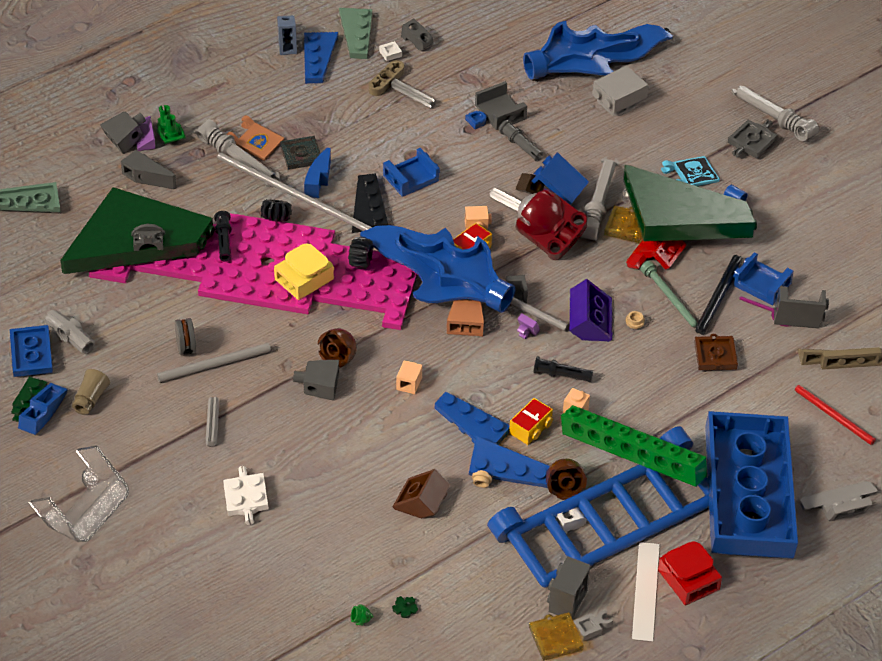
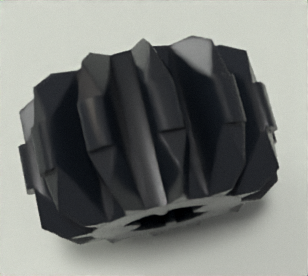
[260,199,292,222]
[348,237,374,269]

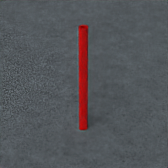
[795,385,876,445]

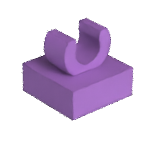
[517,313,540,339]

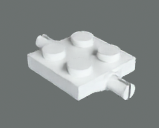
[223,466,269,525]

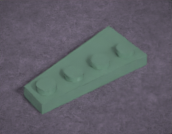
[339,8,372,59]
[0,182,61,212]

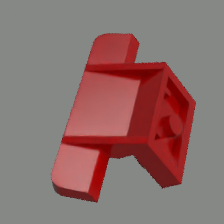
[626,240,686,270]

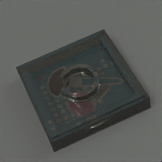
[280,136,320,170]

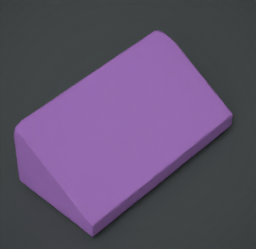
[136,116,155,151]

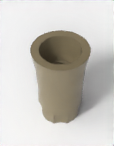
[72,369,110,415]

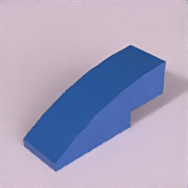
[304,148,331,198]
[18,383,68,435]

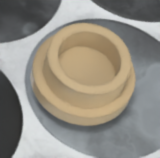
[626,311,645,329]
[472,470,492,488]

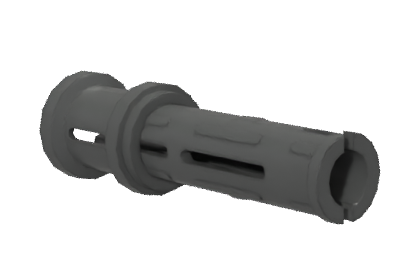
[499,120,544,161]

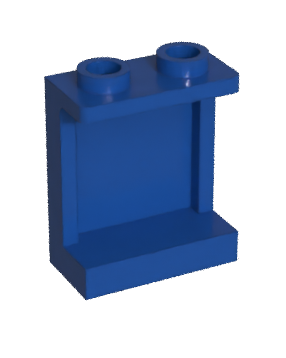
[383,148,440,197]
[532,152,589,205]
[733,252,794,306]

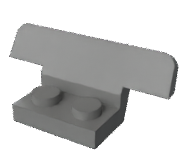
[800,481,878,521]

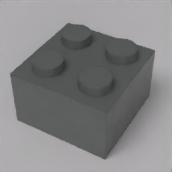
[547,556,591,621]

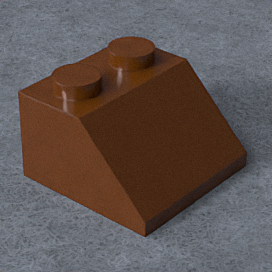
[392,469,450,519]

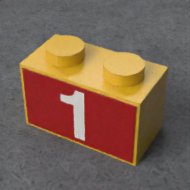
[453,223,492,250]
[509,398,553,445]

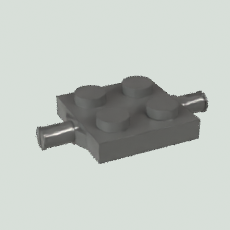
[727,119,777,158]

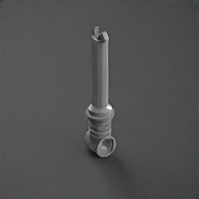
[732,85,819,141]
[195,119,280,187]
[580,157,619,241]

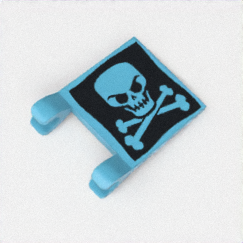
[661,156,720,186]

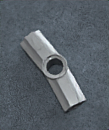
[45,310,95,354]

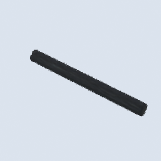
[695,255,742,335]

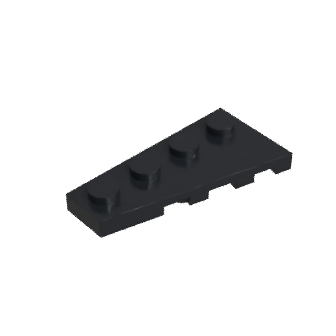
[352,173,388,233]

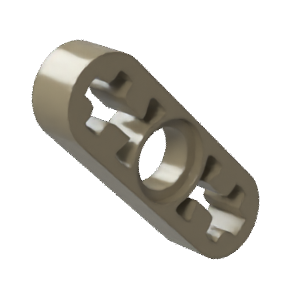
[369,60,404,96]

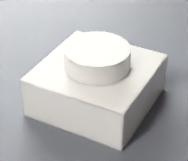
[379,41,402,61]

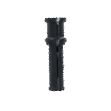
[214,211,232,262]
[533,356,593,383]

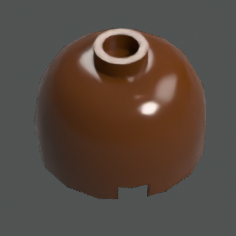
[318,328,357,368]
[546,458,587,500]

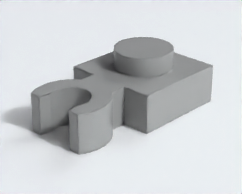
[573,610,613,641]

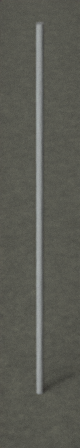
[217,152,568,331]

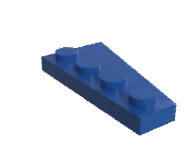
[304,32,338,84]
[434,392,510,445]
[469,436,550,488]

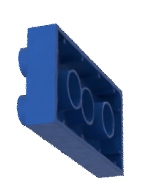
[705,411,798,558]

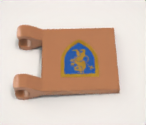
[226,115,284,161]

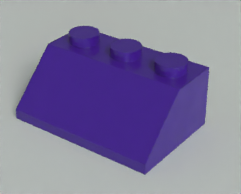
[569,279,612,342]

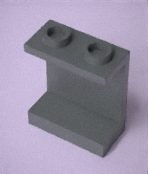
[475,81,527,131]
[774,286,829,328]

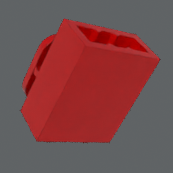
[658,541,722,606]

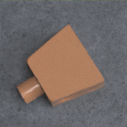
[447,299,484,337]

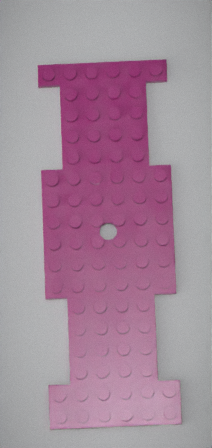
[89,213,418,330]

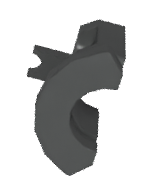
[131,224,165,251]

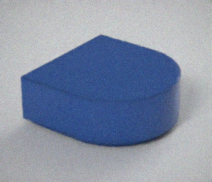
[465,111,486,130]

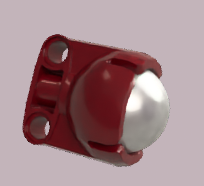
[515,188,587,260]

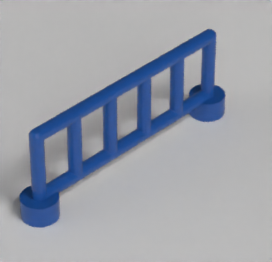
[487,426,709,588]

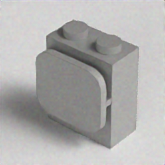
[592,66,648,116]

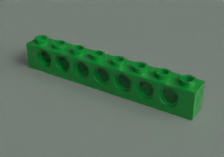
[561,405,707,487]

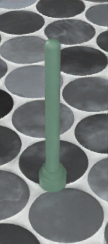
[640,260,698,327]

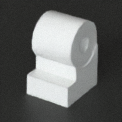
[556,508,587,534]

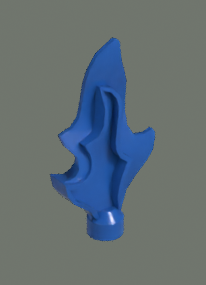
[523,21,673,80]
[360,225,515,313]

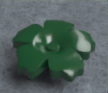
[392,596,418,618]

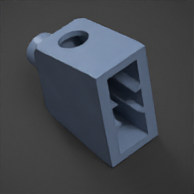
[277,15,297,55]

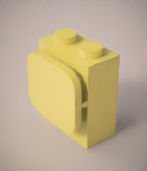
[274,244,334,300]

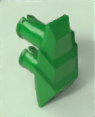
[156,105,186,144]

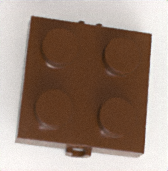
[694,334,738,370]

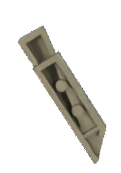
[797,347,882,370]

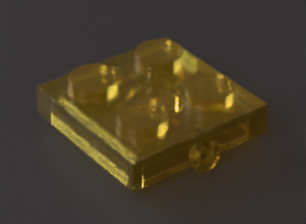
[604,205,642,243]
[529,612,584,661]

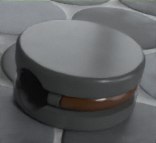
[175,318,196,355]

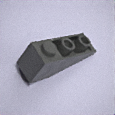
[121,150,176,189]

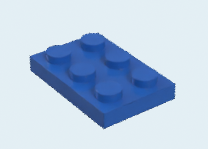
[10,325,53,377]

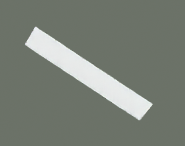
[632,542,660,641]

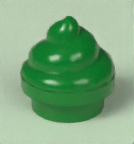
[351,604,374,626]

